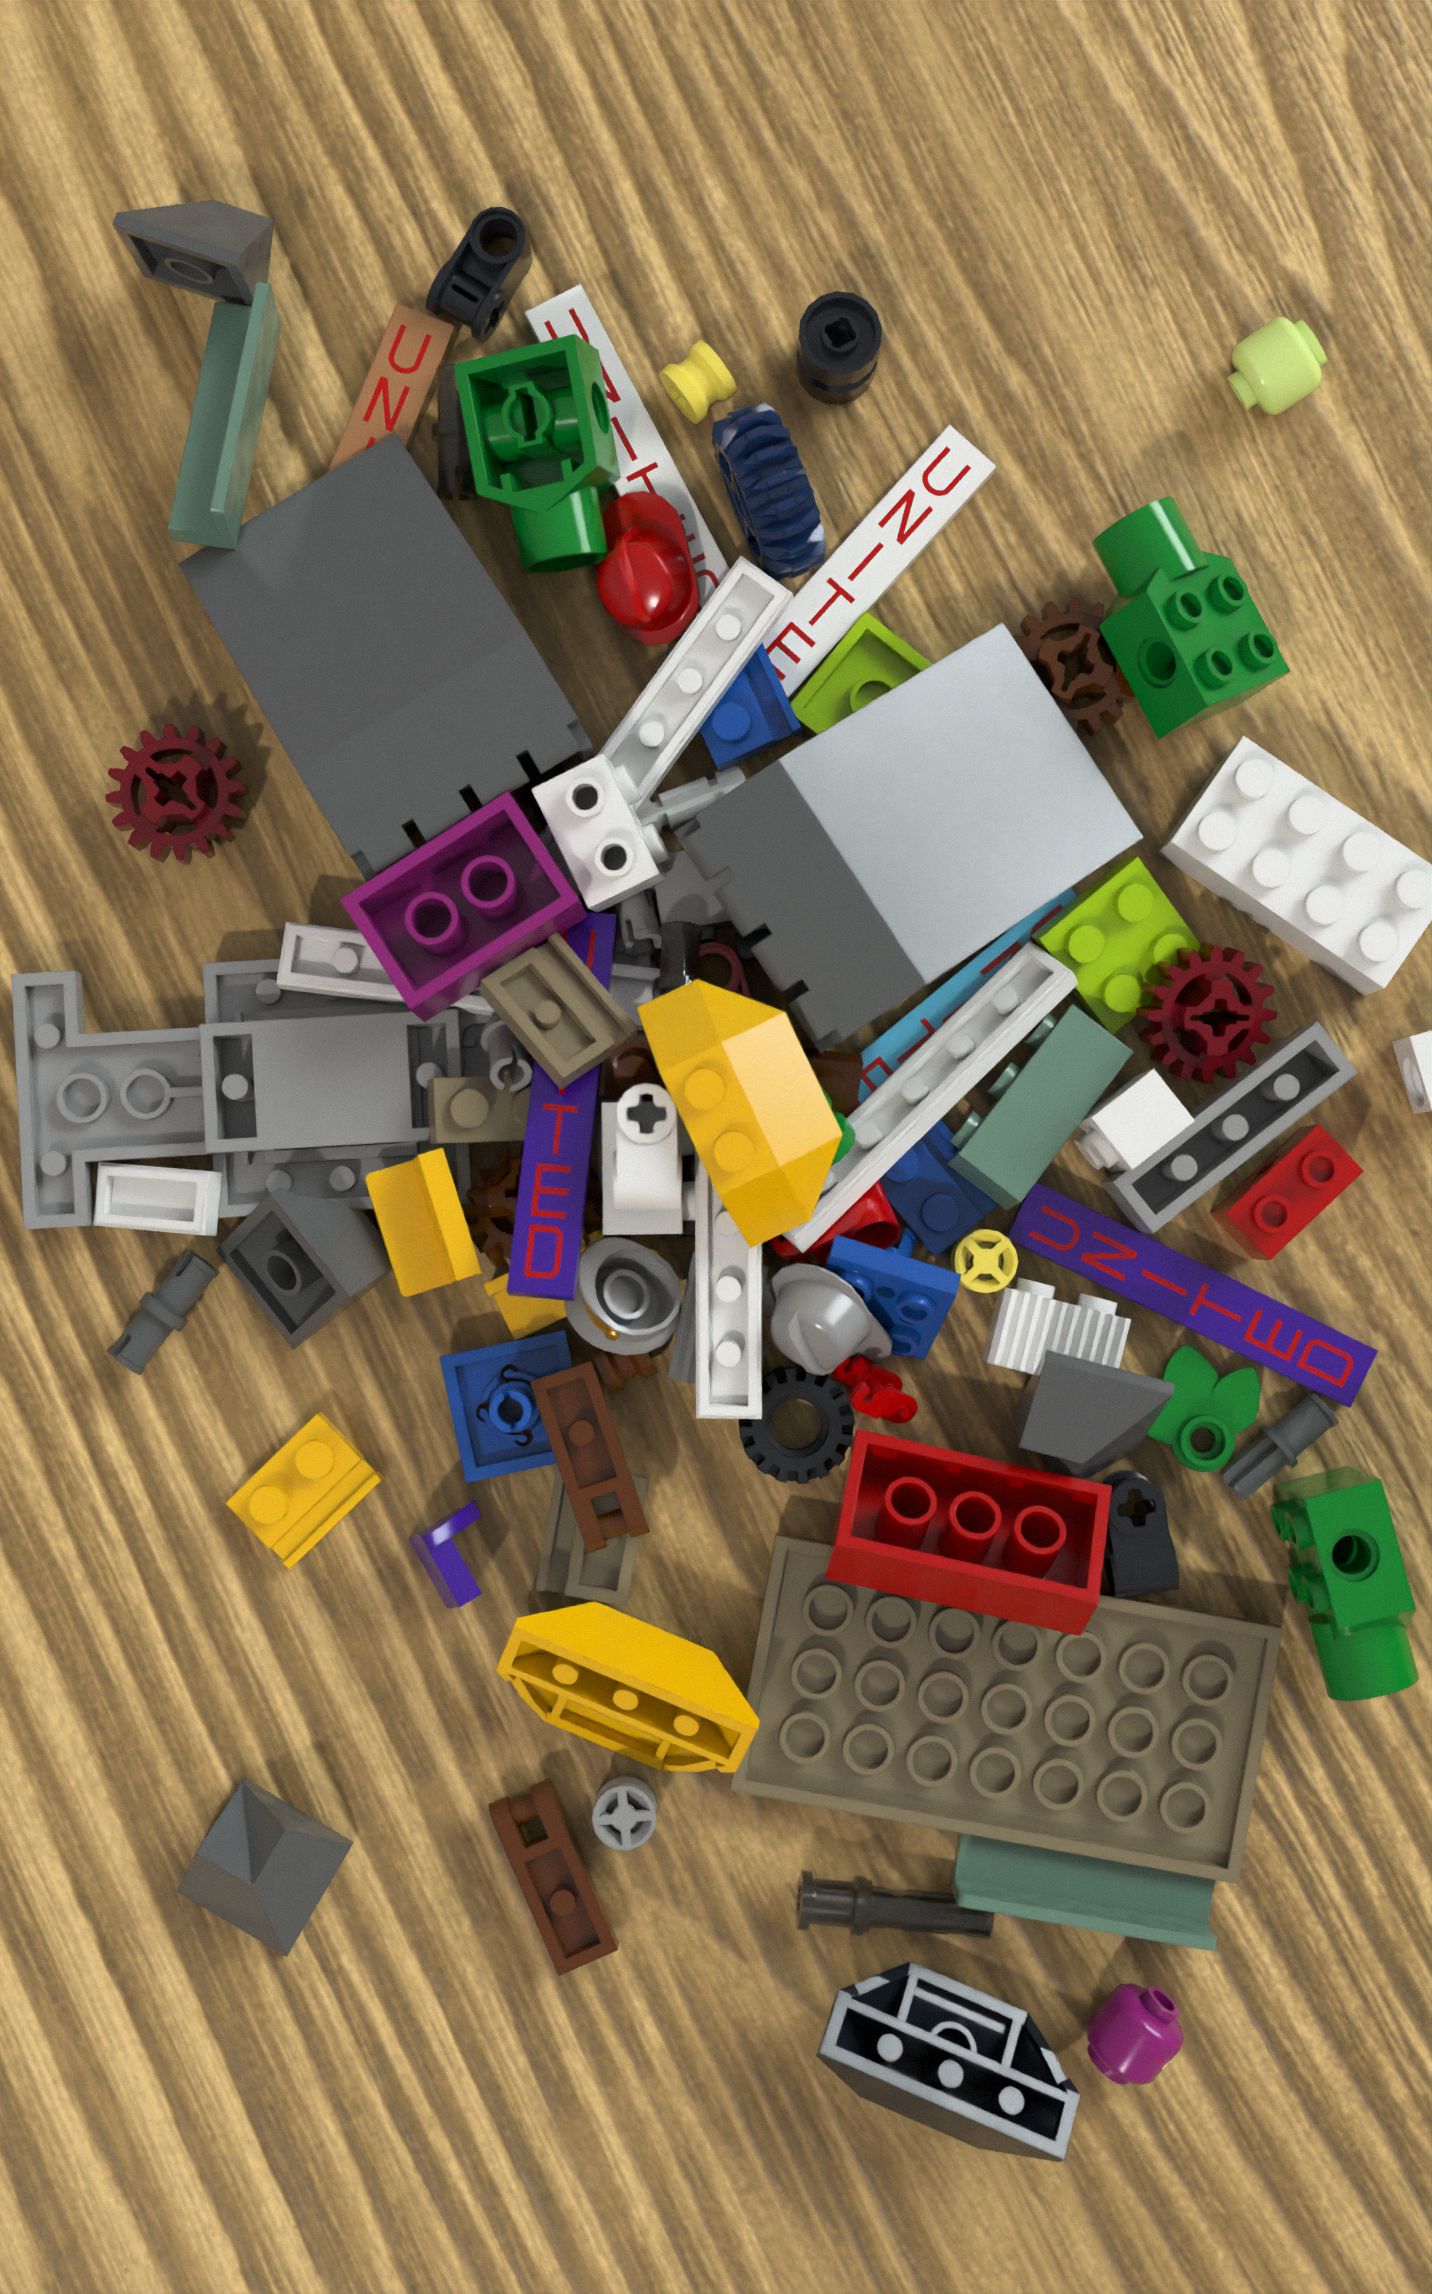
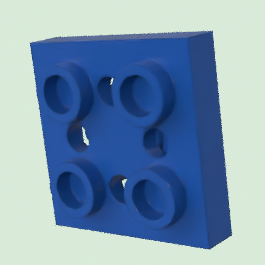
[823,1228,961,1360]
[440,1329,574,1483]

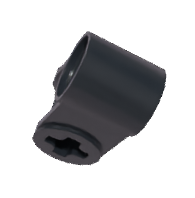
[426,207,532,343]
[1102,1469,1179,1599]

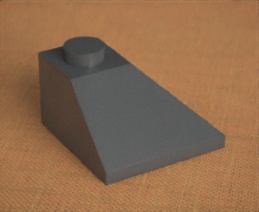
[216,1188,392,1350]

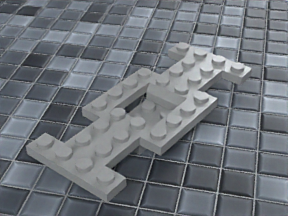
[11,939,654,1229]

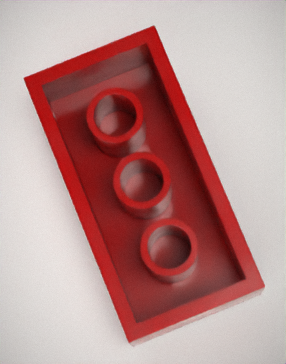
[825,1429,1112,1636]

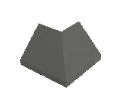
[113,200,274,307]
[1013,1350,1174,1480]
[177,1778,354,1957]

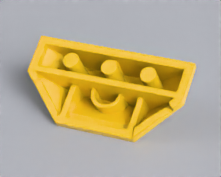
[637,979,843,1248]
[496,1601,760,1773]

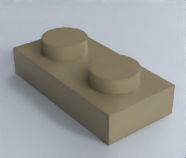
[427,1076,532,1145]

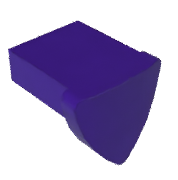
[409,1500,482,1608]

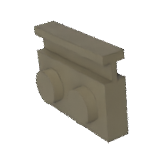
[479,932,638,1090]
[535,1464,650,1606]

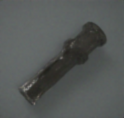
[796,1870,994,1939]

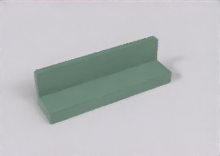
[168,282,281,550]
[950,1833,1217,1951]

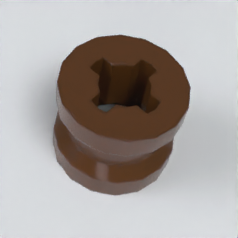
[586,1341,658,1394]

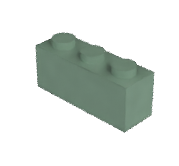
[946,1004,1134,1210]

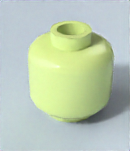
[1227,317,1328,415]

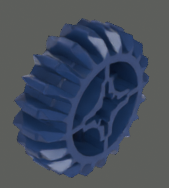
[712,403,827,581]

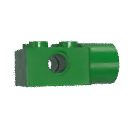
[454,334,621,574]
[1092,497,1290,740]
[1270,1466,1419,1701]

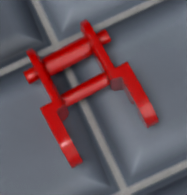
[832,1354,918,1424]

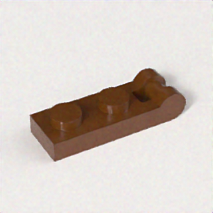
[530,1360,650,1553]
[489,1778,619,1976]

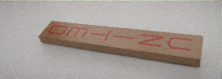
[326,303,457,474]

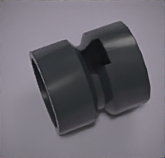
[796,291,882,405]

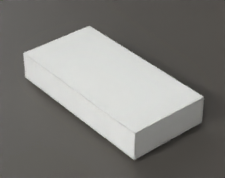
[93,1162,222,1236]

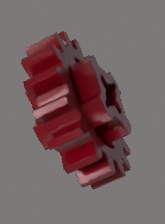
[105,723,249,865]
[1136,943,1277,1084]

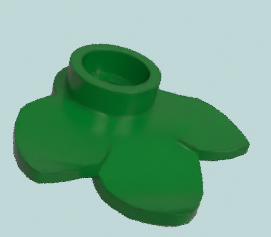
[1147,1345,1260,1472]

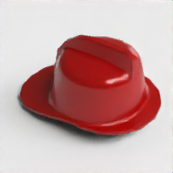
[596,491,700,645]

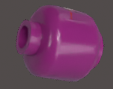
[1086,1983,1184,2085]

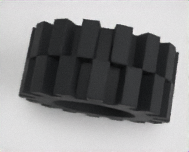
[738,1365,855,1484]

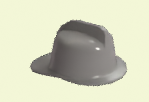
[770,1263,893,1375]

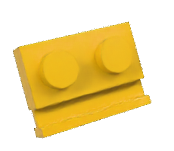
[225,1412,385,1570]

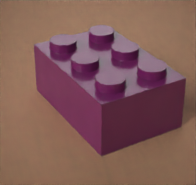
[340,791,588,1022]

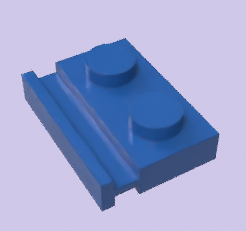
[666,643,803,772]
[879,1119,999,1258]

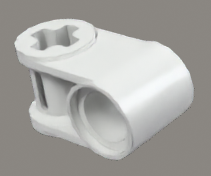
[613,1083,682,1211]

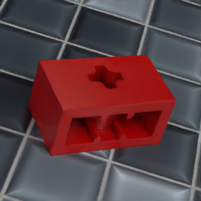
[1209,1124,1364,1260]

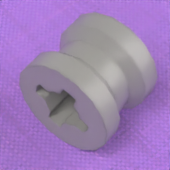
[592,1774,658,1851]

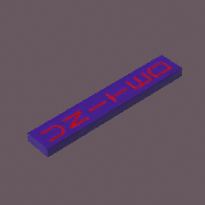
[507,912,618,1301]
[1005,1182,1378,1408]

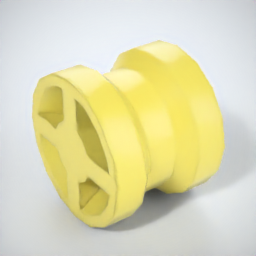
[659,340,737,424]
[949,1229,1018,1293]

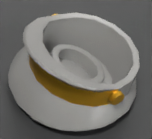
[564,1237,682,1355]

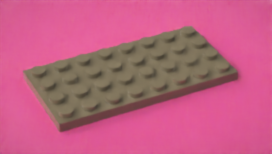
[730,1532,1283,1884]

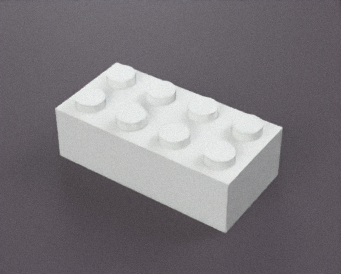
[1157,736,1432,996]

